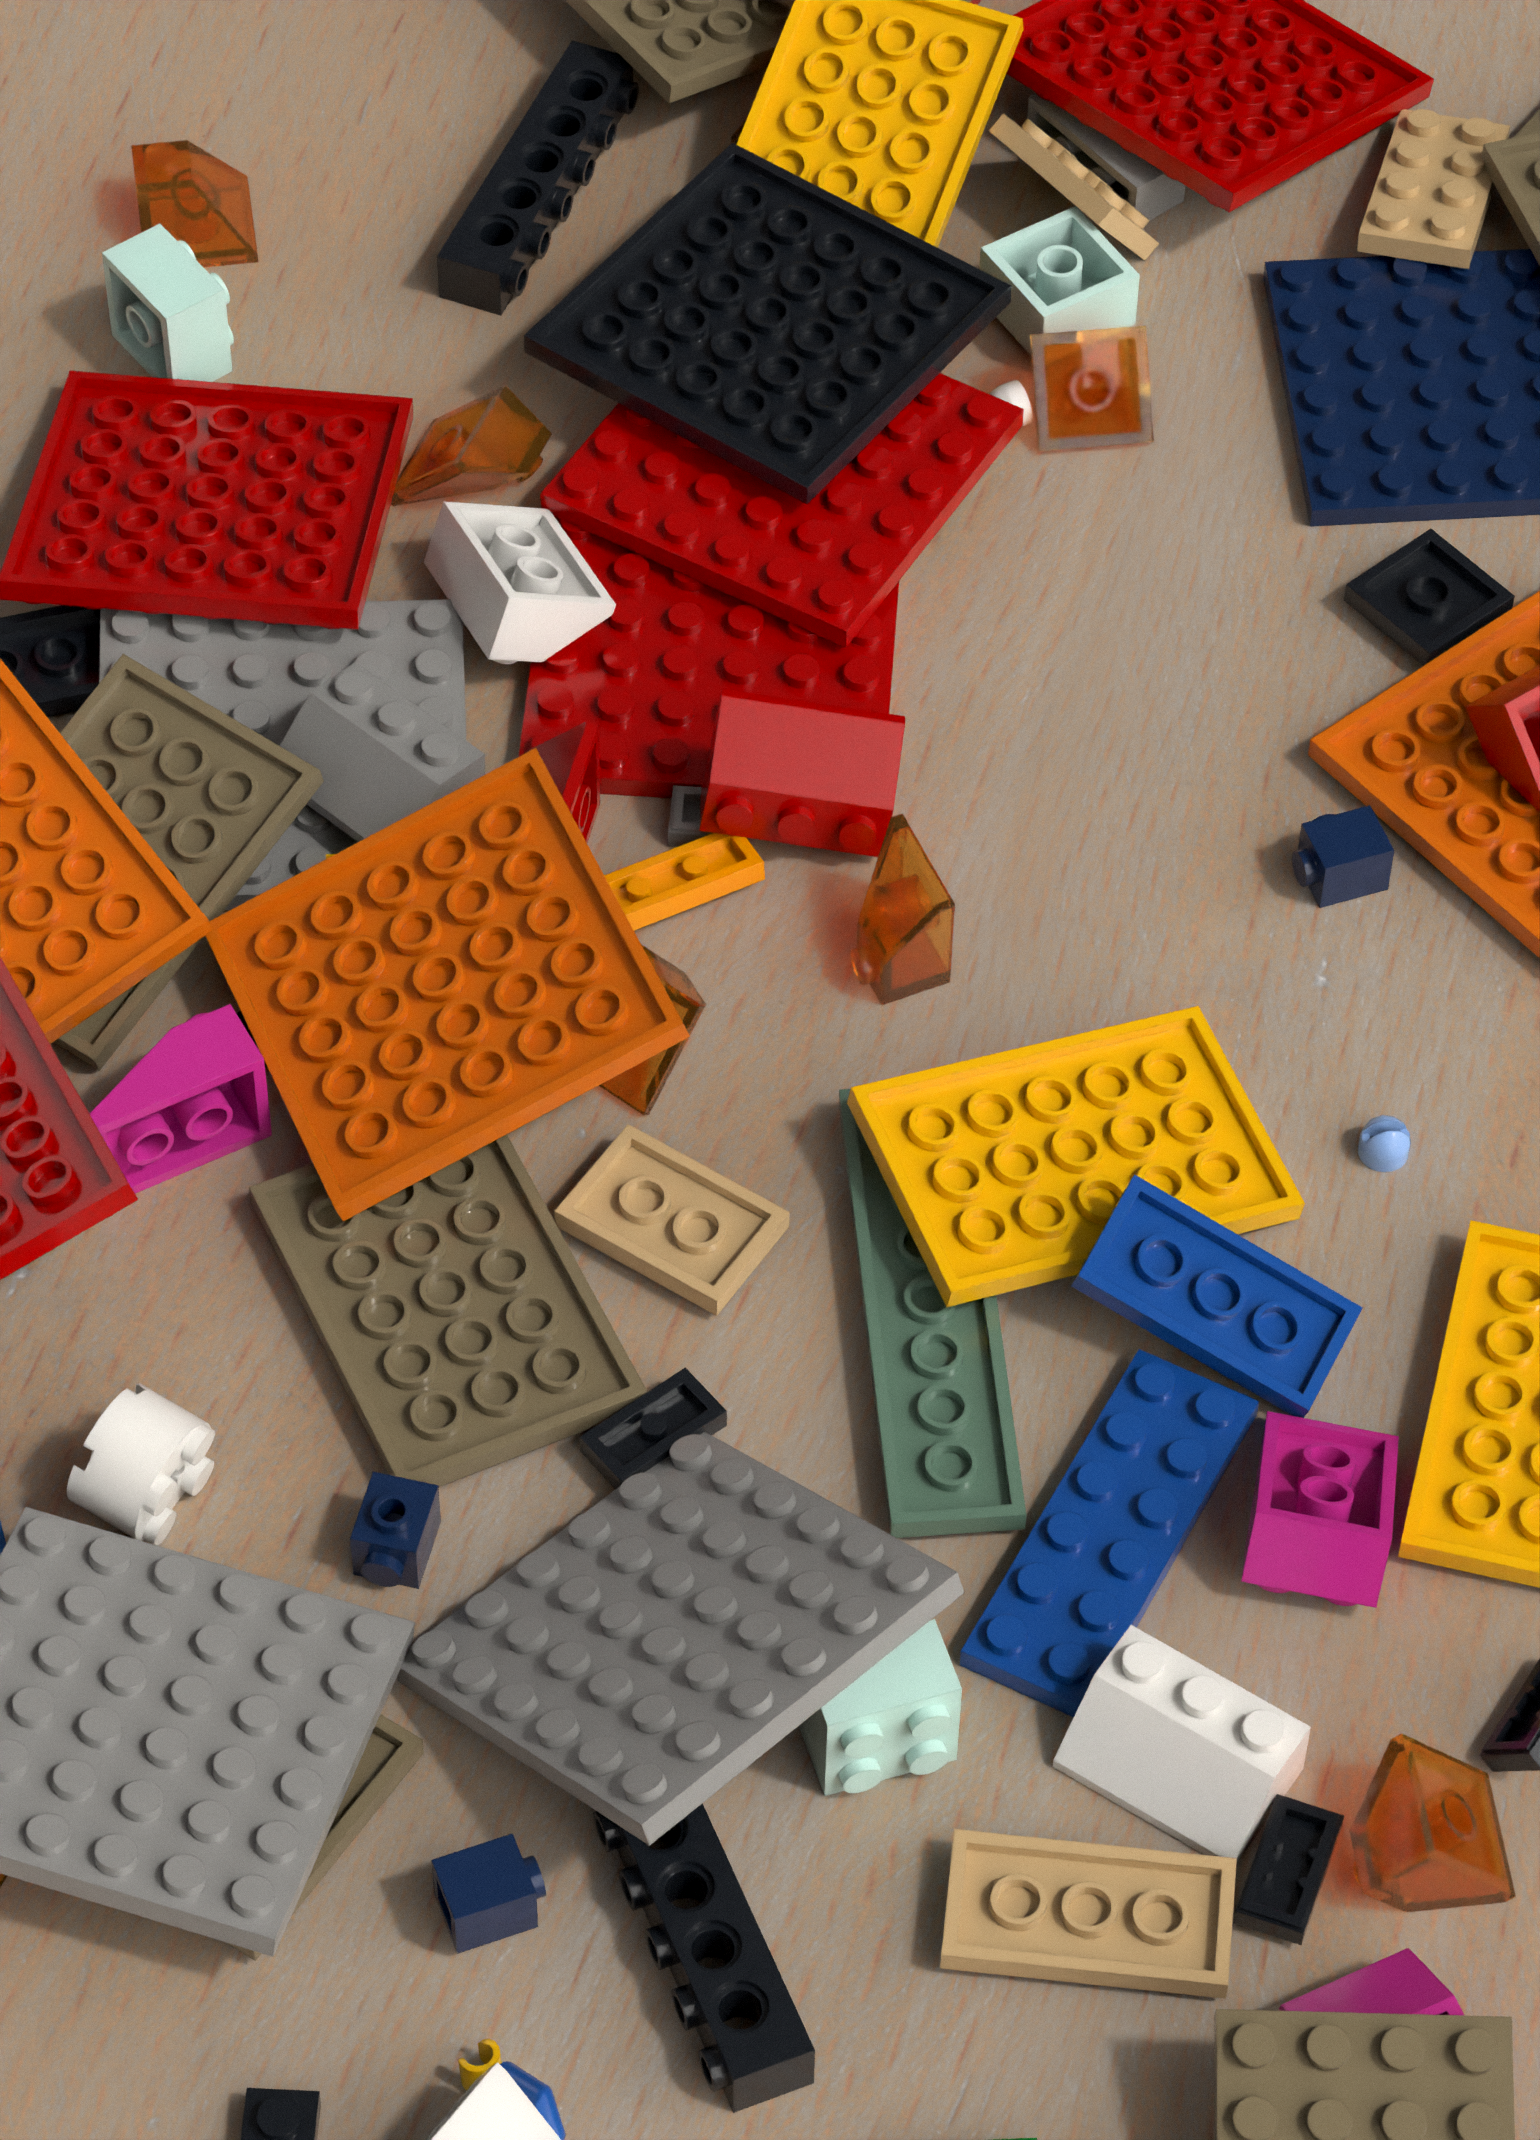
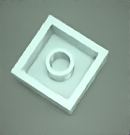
[980,206,1140,366]
[102,223,234,382]
[799,1619,962,1796]

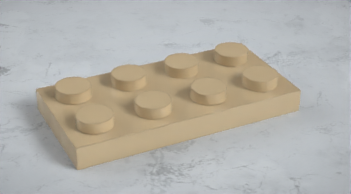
[1357,109,1510,269]
[940,1829,1237,1999]

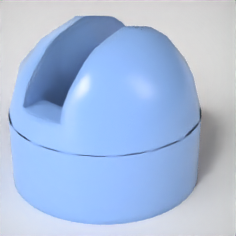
[1358,1115,1411,1172]

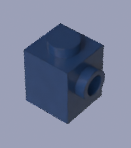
[1292,805,1394,908]
[350,1471,441,1589]
[431,1833,546,1954]

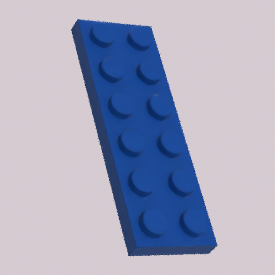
[959,1349,1259,1717]

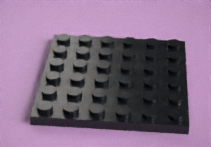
[524,143,1012,504]

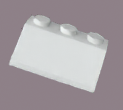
[424,501,616,664]
[1053,1625,1311,1864]

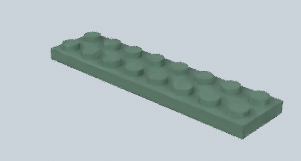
[839,1089,1027,1538]

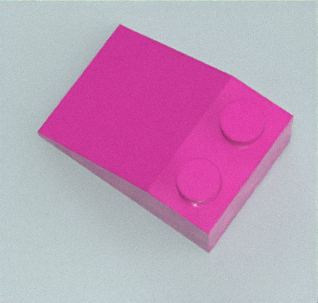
[90,1004,272,1194]
[1241,1411,1399,1608]

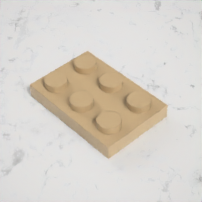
[989,113,1159,260]
[554,1124,790,1316]

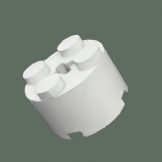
[67,1383,215,1546]

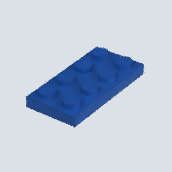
[1071,1174,1363,1418]

